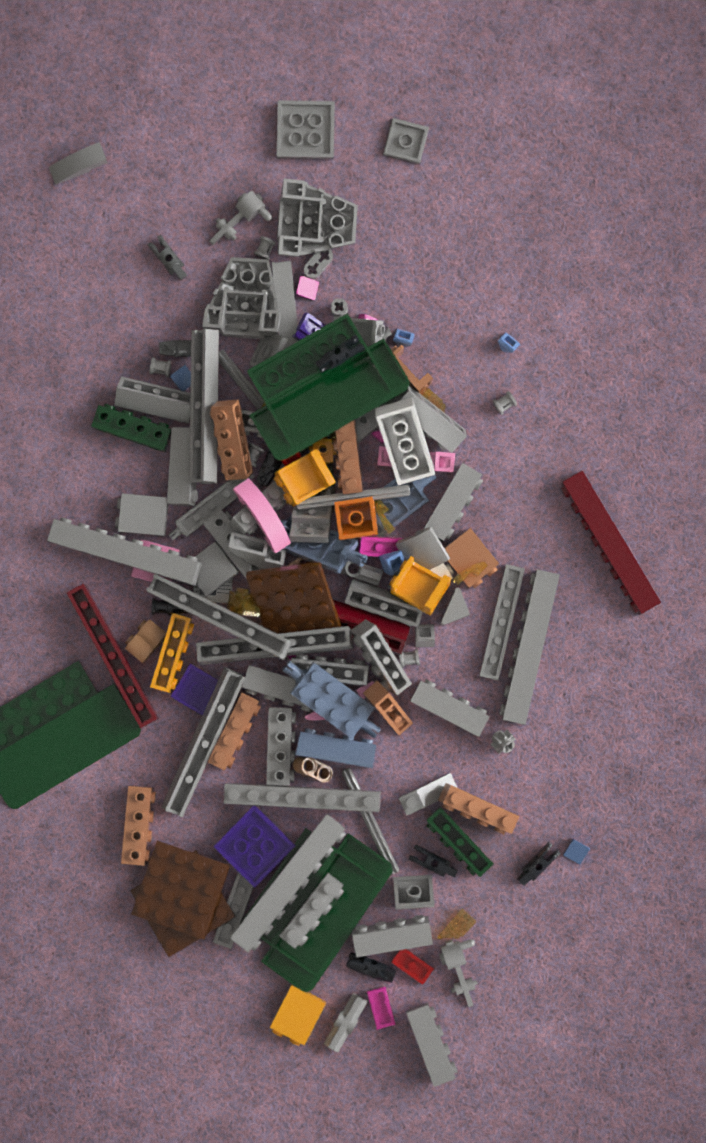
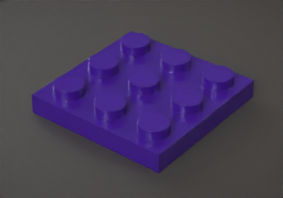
[214,805,296,888]

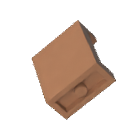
[391,345,433,394]
[444,528,499,589]

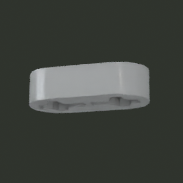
[304,249,333,280]

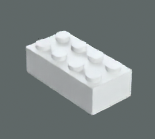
[375,397,435,485]

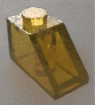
[227,588,261,617]

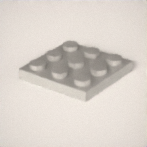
[277,100,335,159]

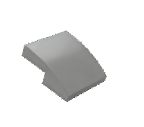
[289,506,332,543]
[395,527,450,570]
[195,542,239,596]

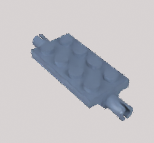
[353,475,437,539]
[280,514,367,574]
[282,661,381,739]

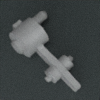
[209,191,272,245]
[439,939,478,1007]

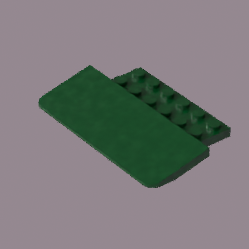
[247,313,409,460]
[0,661,141,809]
[240,828,393,992]

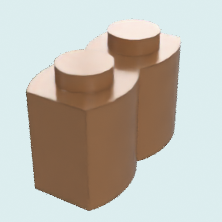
[125,619,166,664]

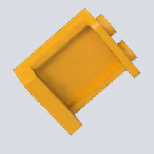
[274,449,336,507]
[389,556,451,616]
[270,984,326,1046]

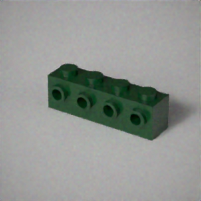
[91,403,171,453]
[426,806,494,877]

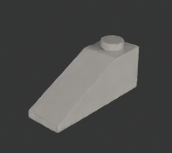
[398,773,457,815]

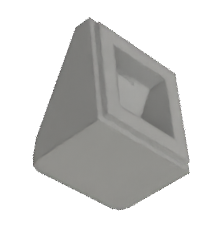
[415,624,435,648]

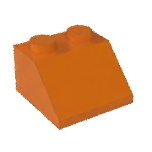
[334,497,378,540]

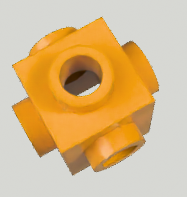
[309,436,337,464]

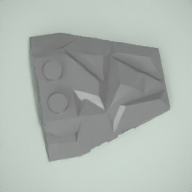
[277,179,358,257]
[202,257,281,339]

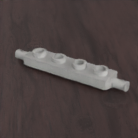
[168,474,255,540]

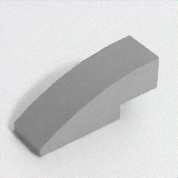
[49,142,108,185]
[228,532,286,569]

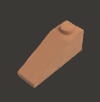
[363,681,413,736]

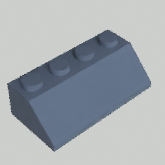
[296,728,376,768]

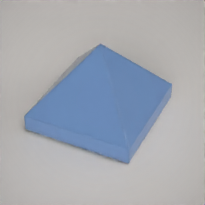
[393,329,415,347]
[498,332,520,353]

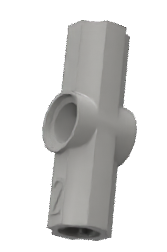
[340,561,383,586]
[324,993,368,1052]

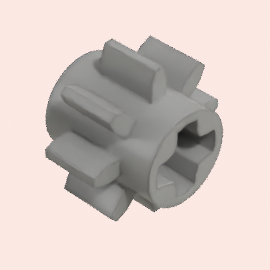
[491,730,516,754]

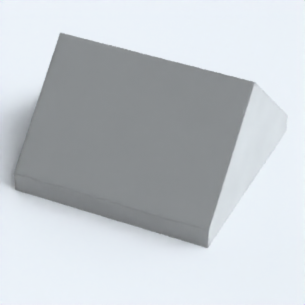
[440,587,470,626]
[393,875,435,909]

